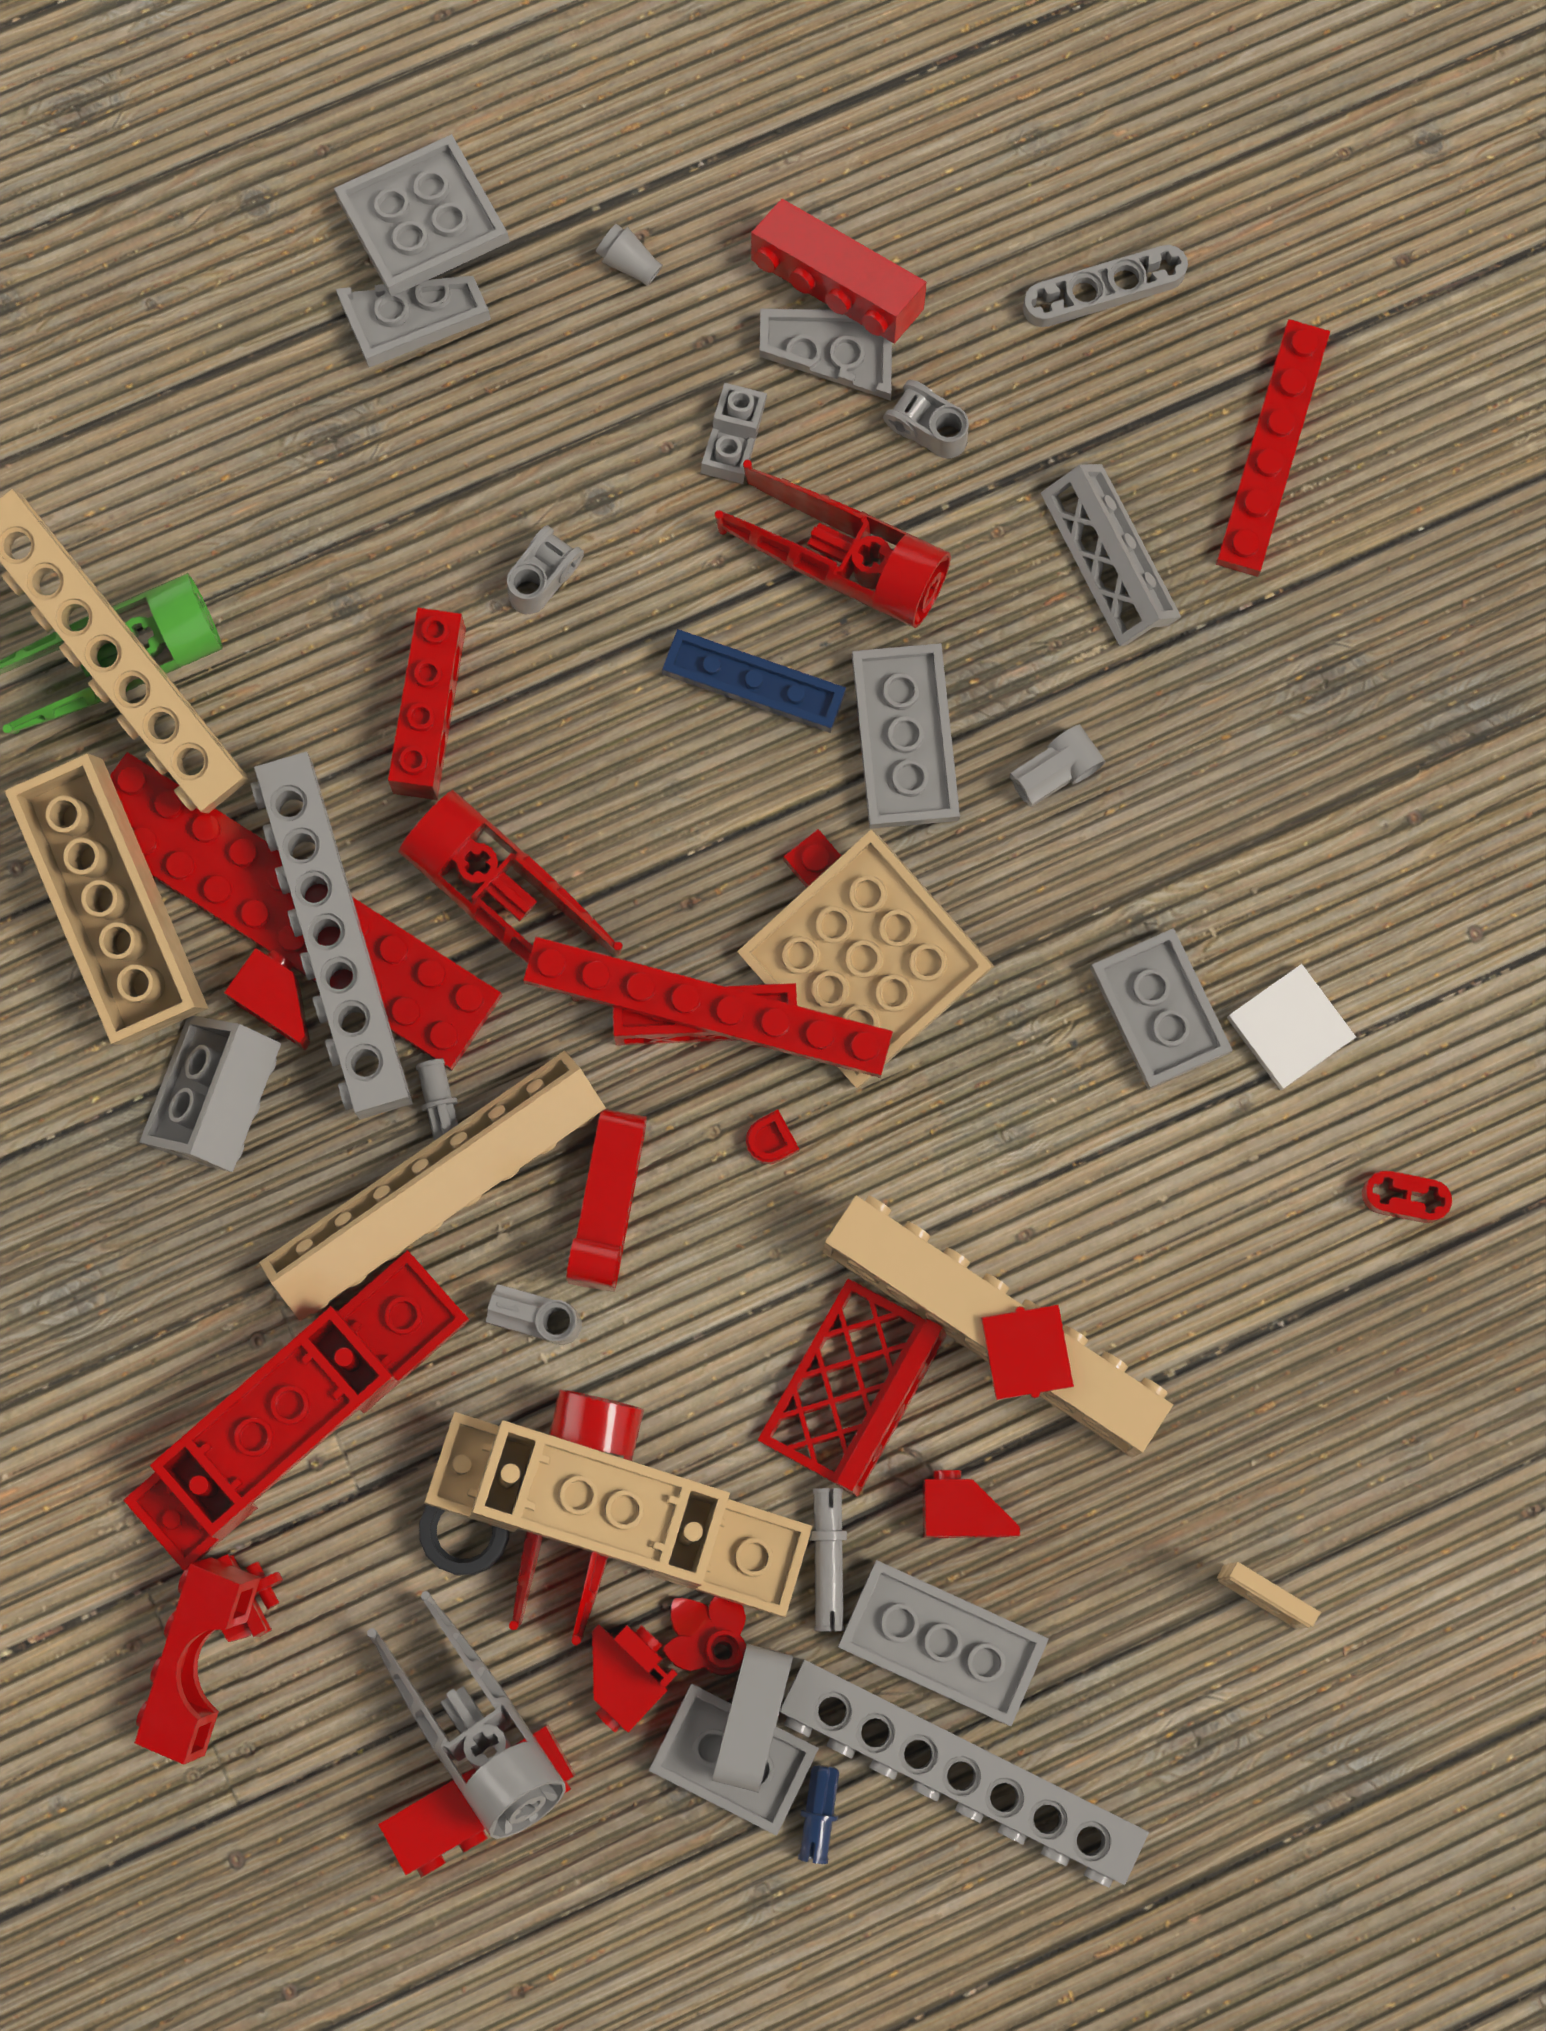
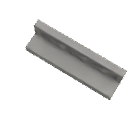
[1041,464,1181,646]

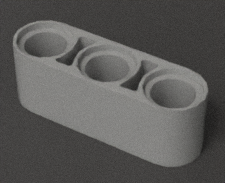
[712,1644,793,1793]

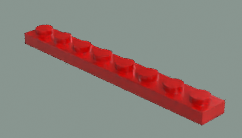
[523,937,893,1078]

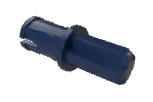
[798,1765,839,1864]

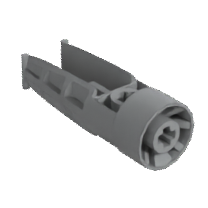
[367,1591,566,1839]

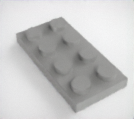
[852,643,960,829]
[838,1560,1049,1726]

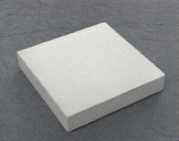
[1227,964,1356,1091]

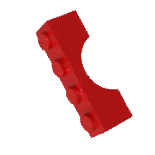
[134,1557,261,1765]

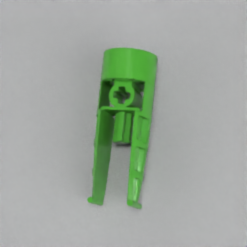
[0,573,223,734]

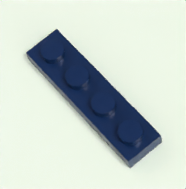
[662,629,846,733]

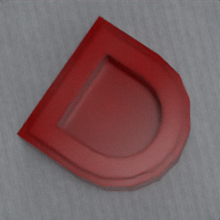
[746,1109,800,1165]

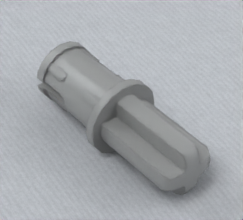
[416,1059,458,1141]

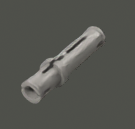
[810,1488,847,1631]

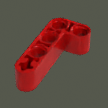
[566,1109,647,1292]

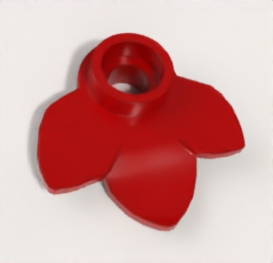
[663,1596,746,1676]

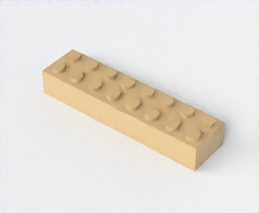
[823,1195,1173,1458]

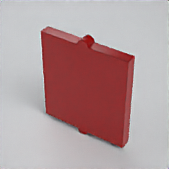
[981,1305,1074,1400]

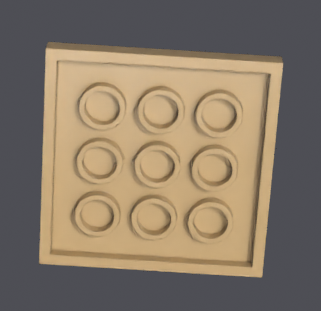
[737,829,995,1088]

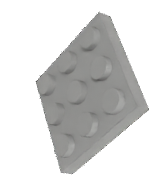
[334,134,510,297]

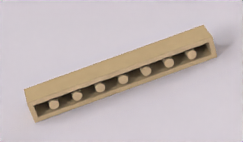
[259,1051,606,1321]

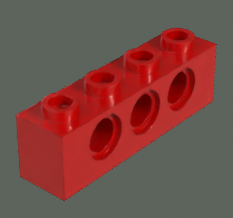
[388,607,466,800]

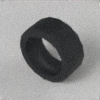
[419,1505,509,1576]

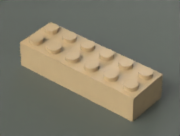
[5,753,209,1045]

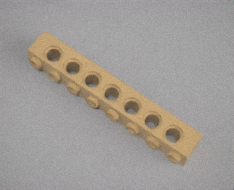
[0,489,250,813]

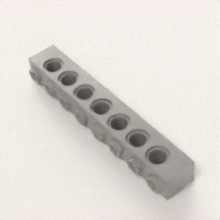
[250,751,413,1120]
[779,1660,1149,1888]

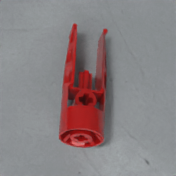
[715,460,951,628]
[398,790,623,1002]
[509,1389,644,1645]

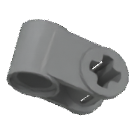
[883,379,969,458]
[507,525,584,614]

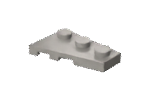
[336,276,491,368]
[760,309,892,401]

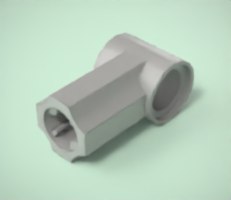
[1009,724,1106,807]
[486,1284,582,1345]

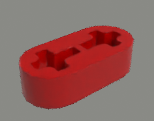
[1362,1171,1452,1223]

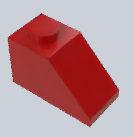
[224,948,310,1050]
[923,1470,1020,1538]
[592,1624,668,1733]

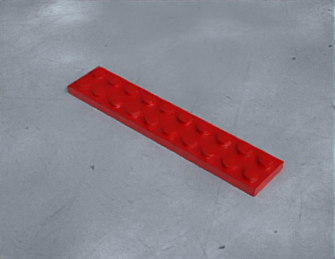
[110,752,502,1071]

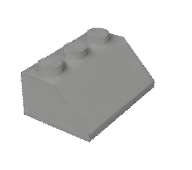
[139,1016,281,1172]

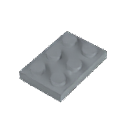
[1090,928,1233,1090]
[649,1684,819,1836]

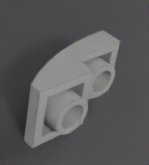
[701,383,767,484]

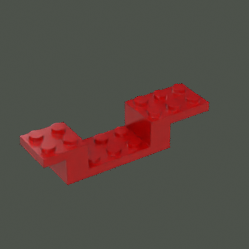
[123,1250,470,1571]

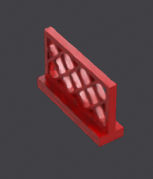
[758,1279,947,1497]

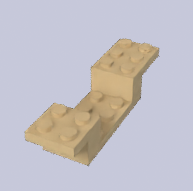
[424,1412,813,1618]

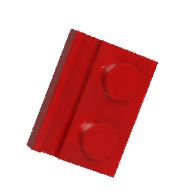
[614,1625,679,1688]

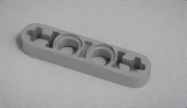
[1023,245,1188,327]

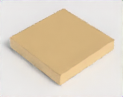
[1216,1562,1321,1628]

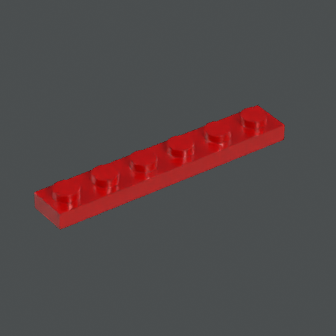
[1216,319,1330,577]

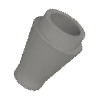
[596,224,663,286]

